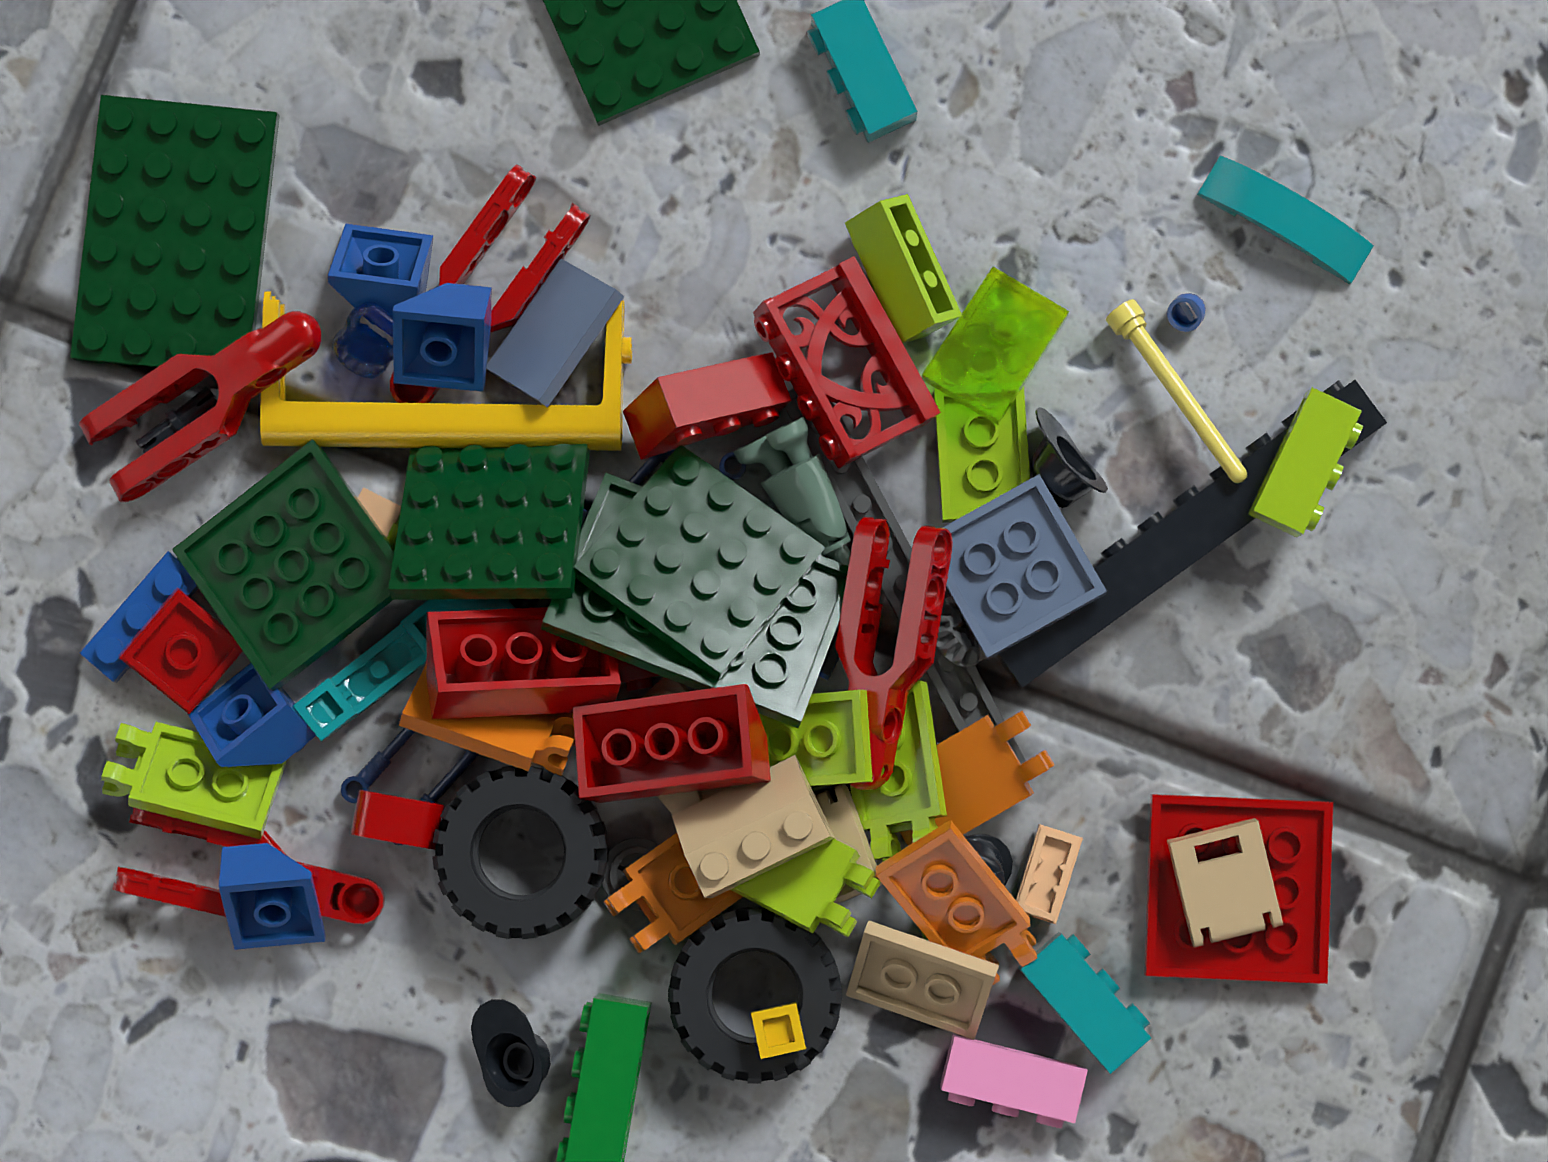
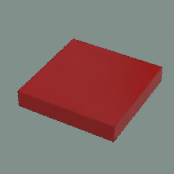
[118,587,243,714]

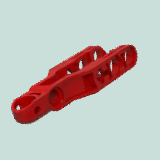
[390,164,591,403]
[79,311,321,502]
[835,517,953,790]
[113,807,385,924]

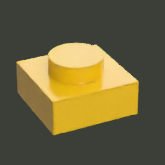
[751,1003,806,1059]

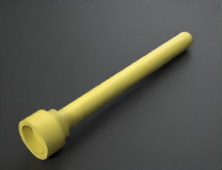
[1106,299,1247,483]

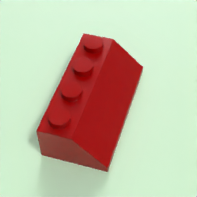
[427,607,621,719]
[573,684,771,803]

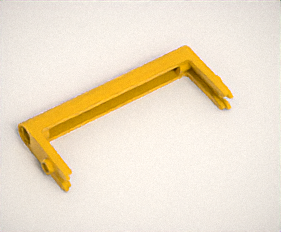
[260,291,632,451]

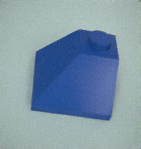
[328,224,433,329]
[393,283,492,392]
[188,663,316,767]
[219,843,326,950]

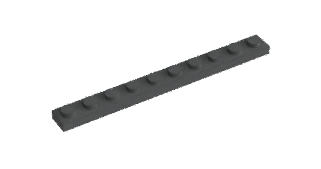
[784,388,1026,763]

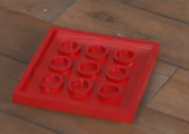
[1144,794,1333,984]

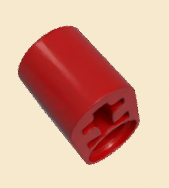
[351,790,444,850]

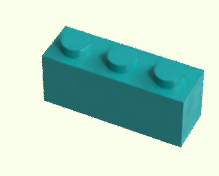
[807,0,918,143]
[1018,932,1151,1074]

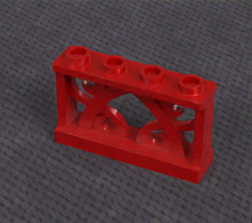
[753,256,941,469]

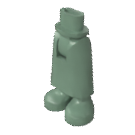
[733,417,851,566]

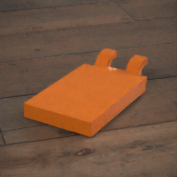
[399,663,575,776]
[900,710,1055,846]
[876,820,1037,986]
[603,833,743,954]

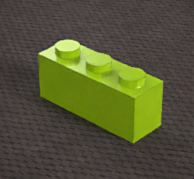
[844,194,962,343]
[1248,387,1363,538]

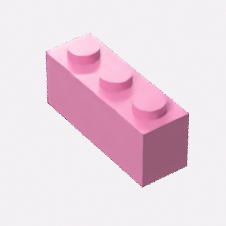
[940,1034,1088,1128]

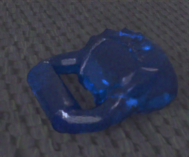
[332,302,393,379]

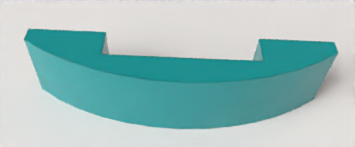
[1197,155,1374,284]
[293,600,448,742]

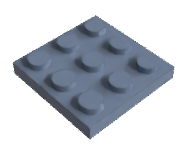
[943,474,1107,660]

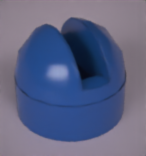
[1167,293,1206,332]

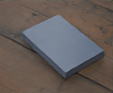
[486,259,624,408]

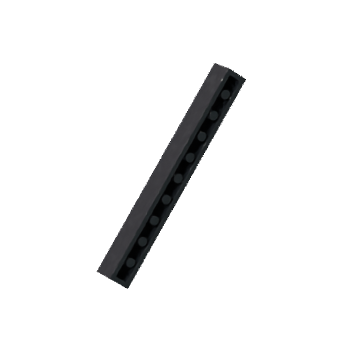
[996,380,1387,689]

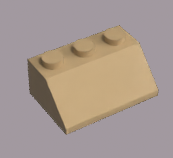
[672,755,835,898]

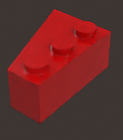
[623,352,792,460]

